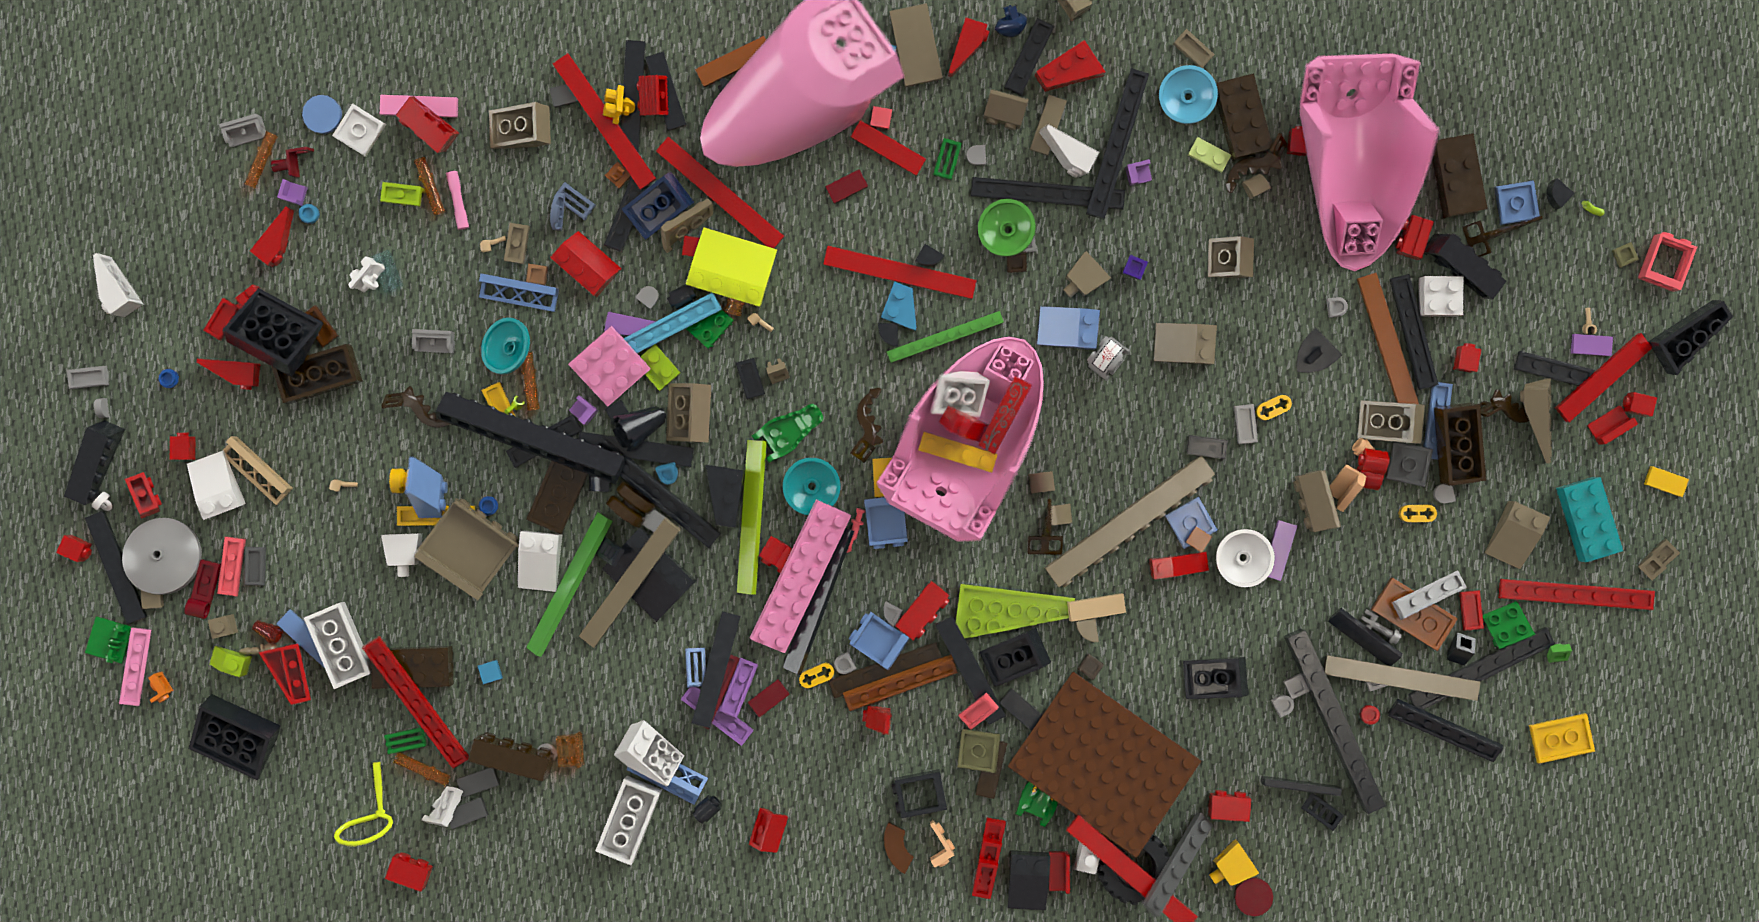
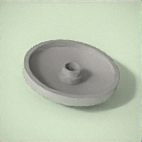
[122,518,202,595]

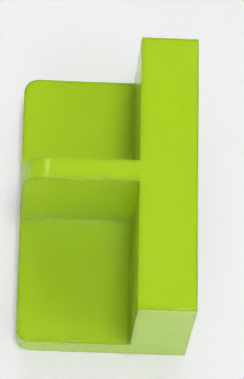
[380,182,426,207]

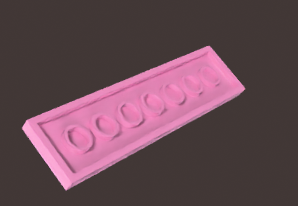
[750,499,851,653]

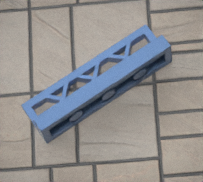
[479,274,559,312]
[626,764,708,805]

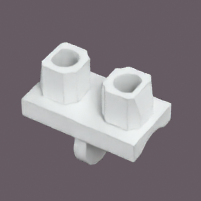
[348,257,385,292]

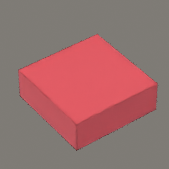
[870,106,892,129]

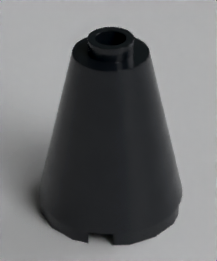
[610,406,666,452]

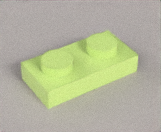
[1188,137,1231,173]

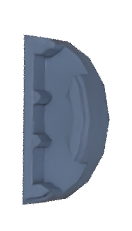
[550,192,565,231]

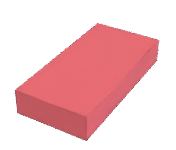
[958,693,999,730]

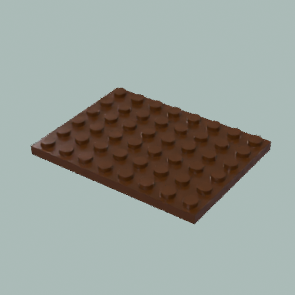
[1007,672,1201,858]

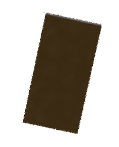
[526,461,588,535]

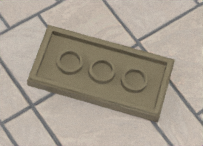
[889,3,943,87]

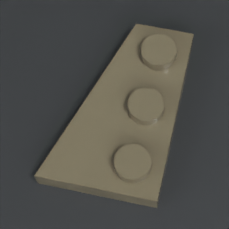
[660,199,713,253]

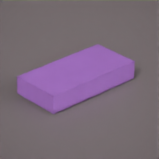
[1571,334,1613,356]

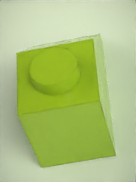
[210,646,252,677]

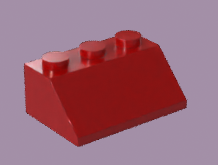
[550,231,622,297]

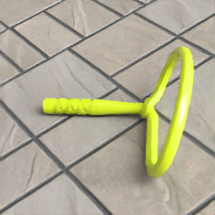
[334,762,393,846]

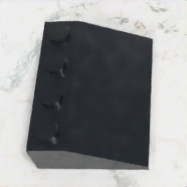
[223,288,323,377]
[602,528,696,622]
[188,694,281,781]

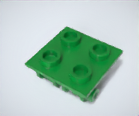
[685,310,734,349]
[1483,601,1535,649]
[85,616,132,664]

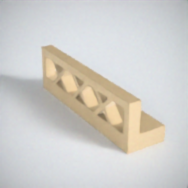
[223,436,293,505]

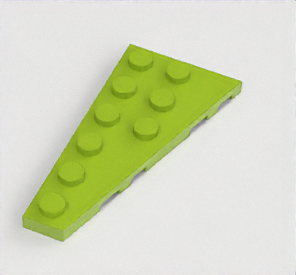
[956,584,1075,638]

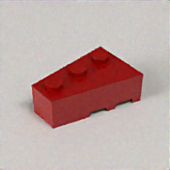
[1035,40,1106,92]
[258,643,311,705]

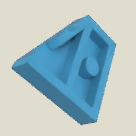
[881,282,916,330]

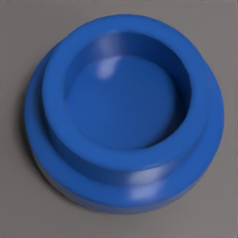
[159,369,179,388]
[479,496,498,515]

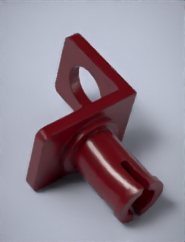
[271,147,314,178]

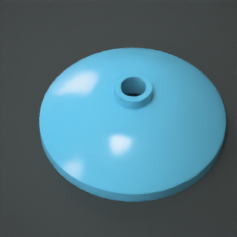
[1159,65,1218,124]

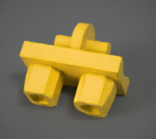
[603,85,635,124]

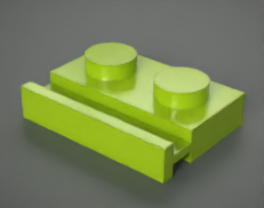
[641,344,681,391]

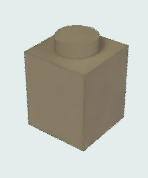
[208,614,238,639]

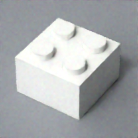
[1418,276,1463,317]

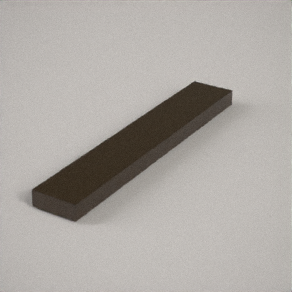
[828,642,942,699]

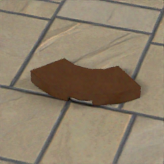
[884,822,914,874]

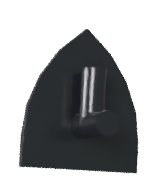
[1297,328,1342,373]

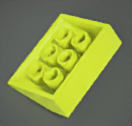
[686,227,777,307]

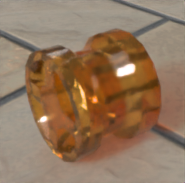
[723,297,746,316]

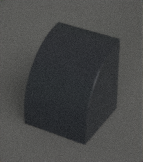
[1546,178,1575,210]
[915,244,945,267]
[878,323,898,347]
[589,475,612,492]
[1447,632,1476,666]

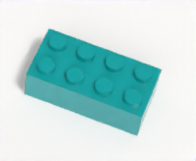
[1556,477,1623,562]

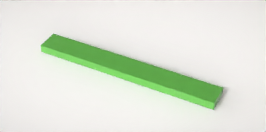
[526,512,612,657]

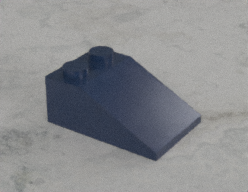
[622,172,694,240]

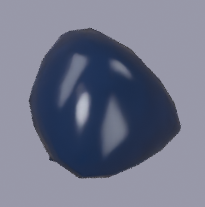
[995,5,1027,38]

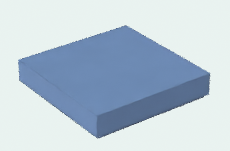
[1494,181,1540,225]
[1165,497,1217,549]

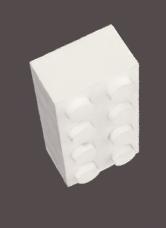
[304,602,371,689]
[596,776,662,865]

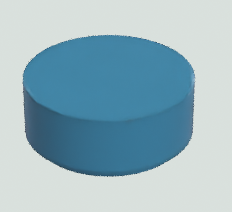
[299,204,319,224]

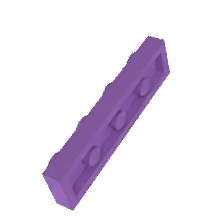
[681,687,754,746]

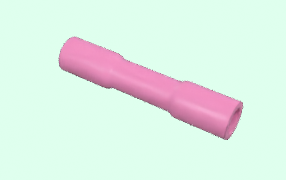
[446,171,469,230]

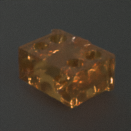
[556,731,584,768]

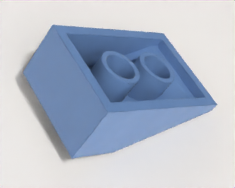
[1037,307,1100,350]
[406,457,448,518]

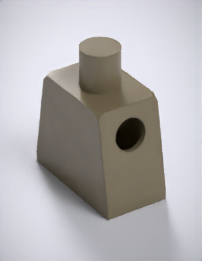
[1063,251,1111,298]

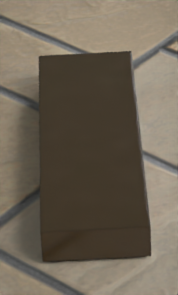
[975,741,1008,799]

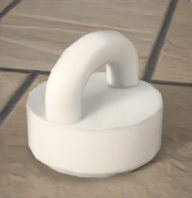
[91,492,112,511]

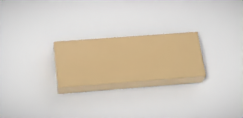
[1067,593,1126,622]

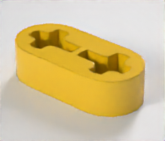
[1255,395,1292,420]
[1398,505,1437,522]
[799,663,834,688]

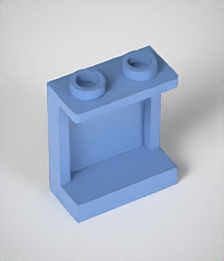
[864,497,908,549]
[849,612,910,670]

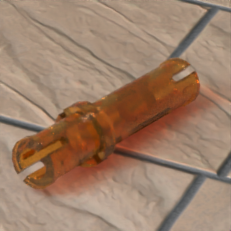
[244,131,278,189]
[414,157,445,215]
[521,352,540,411]
[393,752,451,787]

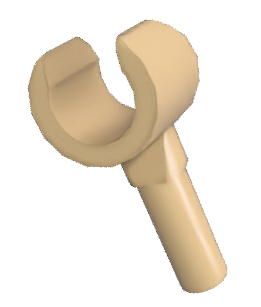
[480,236,506,252]
[1582,308,1597,335]
[748,313,774,332]
[329,479,358,491]

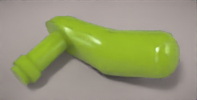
[1581,201,1605,216]

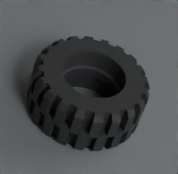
[1097,834,1170,905]

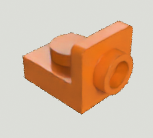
[148,672,174,703]

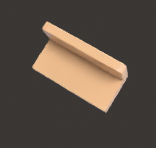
[1329,465,1366,512]

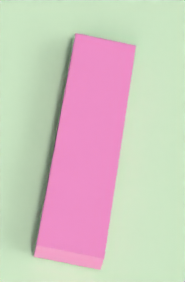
[380,95,458,118]
[119,627,151,706]

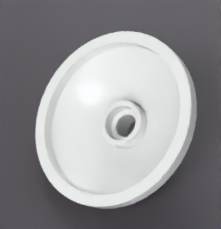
[1216,529,1274,587]

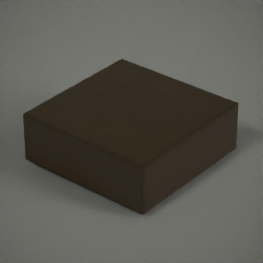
[1007,252,1027,273]
[1077,653,1104,680]

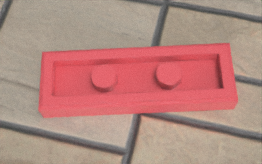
[217,537,246,596]

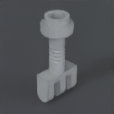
[1361,609,1402,644]

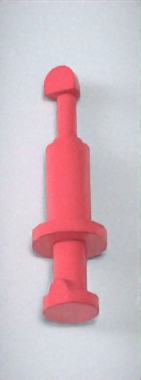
[847,508,865,553]

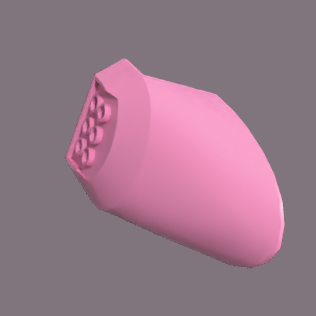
[700,0,904,167]
[1300,54,1439,271]
[877,337,1044,541]

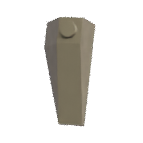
[1520,378,1552,463]

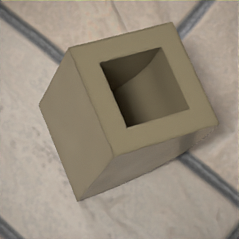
[1242,173,1271,199]
[1028,471,1055,493]
[1051,504,1073,526]
[1075,618,1099,642]

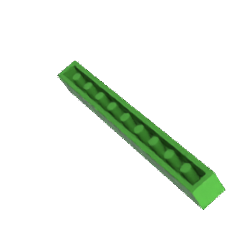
[887,311,1004,363]

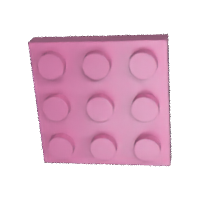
[568,326,651,407]

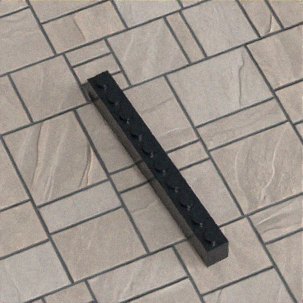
[436,392,625,484]
[1284,628,1386,814]

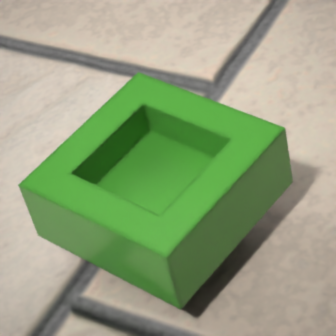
[1547,644,1572,663]

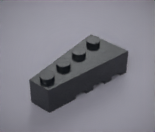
[1424,233,1507,300]
[1648,300,1733,375]
[64,420,126,505]

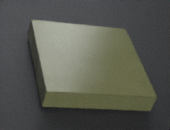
[957,729,1000,773]

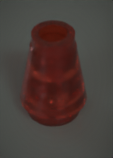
[252,620,283,644]

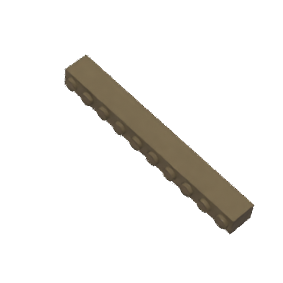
[1044,456,1215,588]

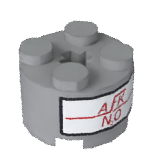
[1087,336,1130,381]

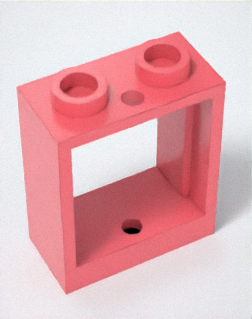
[1638,232,1697,292]

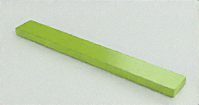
[737,440,767,594]

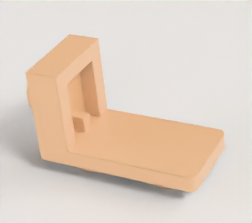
[930,820,955,868]

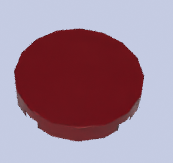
[1234,877,1273,917]

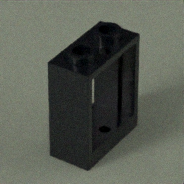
[892,769,947,818]

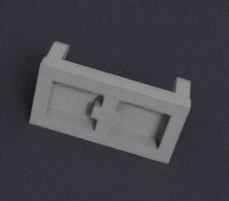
[219,114,267,147]
[412,329,455,353]

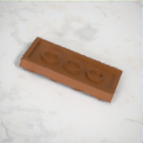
[1371,577,1458,651]

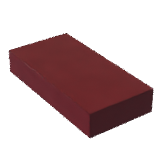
[825,169,868,204]
[748,678,790,717]

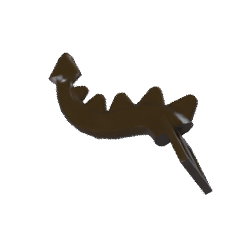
[1225,133,1287,194]
[1462,216,1543,257]
[382,386,452,428]
[850,388,883,463]
[1479,389,1529,423]
[1028,499,1063,555]

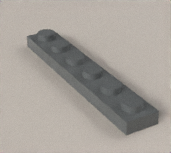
[1142,813,1213,917]

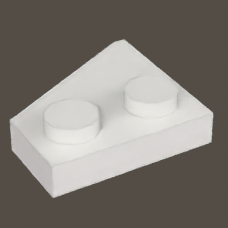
[422,786,463,827]

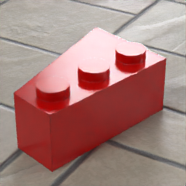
[396,96,460,153]

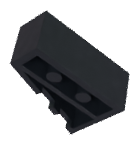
[706,465,745,528]

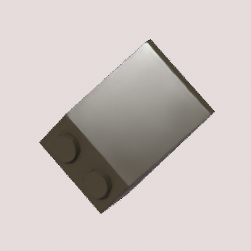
[489,102,551,149]
[1153,323,1217,365]
[1357,400,1425,444]
[1485,501,1550,569]

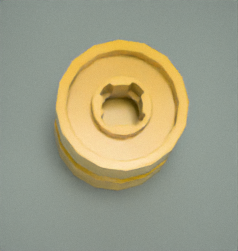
[389,469,408,493]

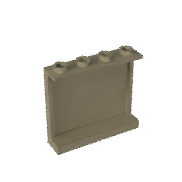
[414,498,519,600]

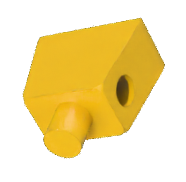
[1209,839,1259,886]

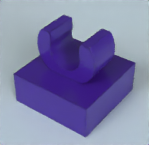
[1122,255,1148,280]

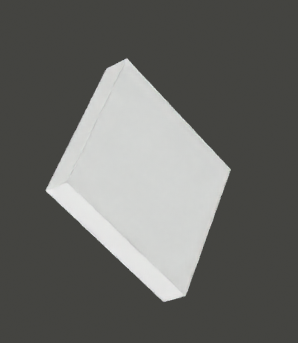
[332,103,386,157]

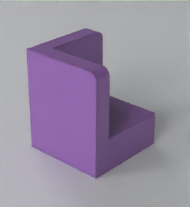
[1125,160,1152,186]
[277,179,307,206]
[569,395,599,425]

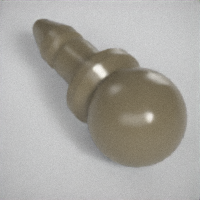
[239,643,278,655]

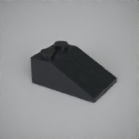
[979,627,1051,687]
[1183,657,1248,699]
[1007,850,1050,910]

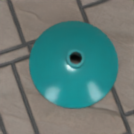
[481,318,530,374]
[783,458,841,515]

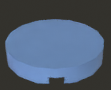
[302,95,342,134]

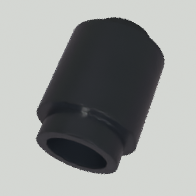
[667,284,697,310]
[692,795,721,824]

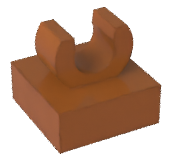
[605,161,631,189]

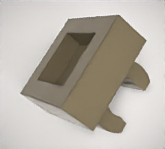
[766,358,790,384]

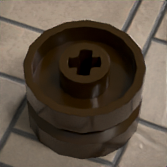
[606,482,656,528]

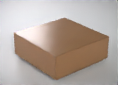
[526,264,548,286]

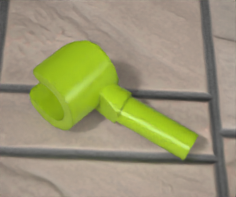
[504,396,525,414]

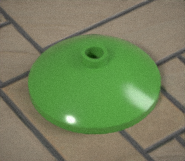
[978,199,1036,257]

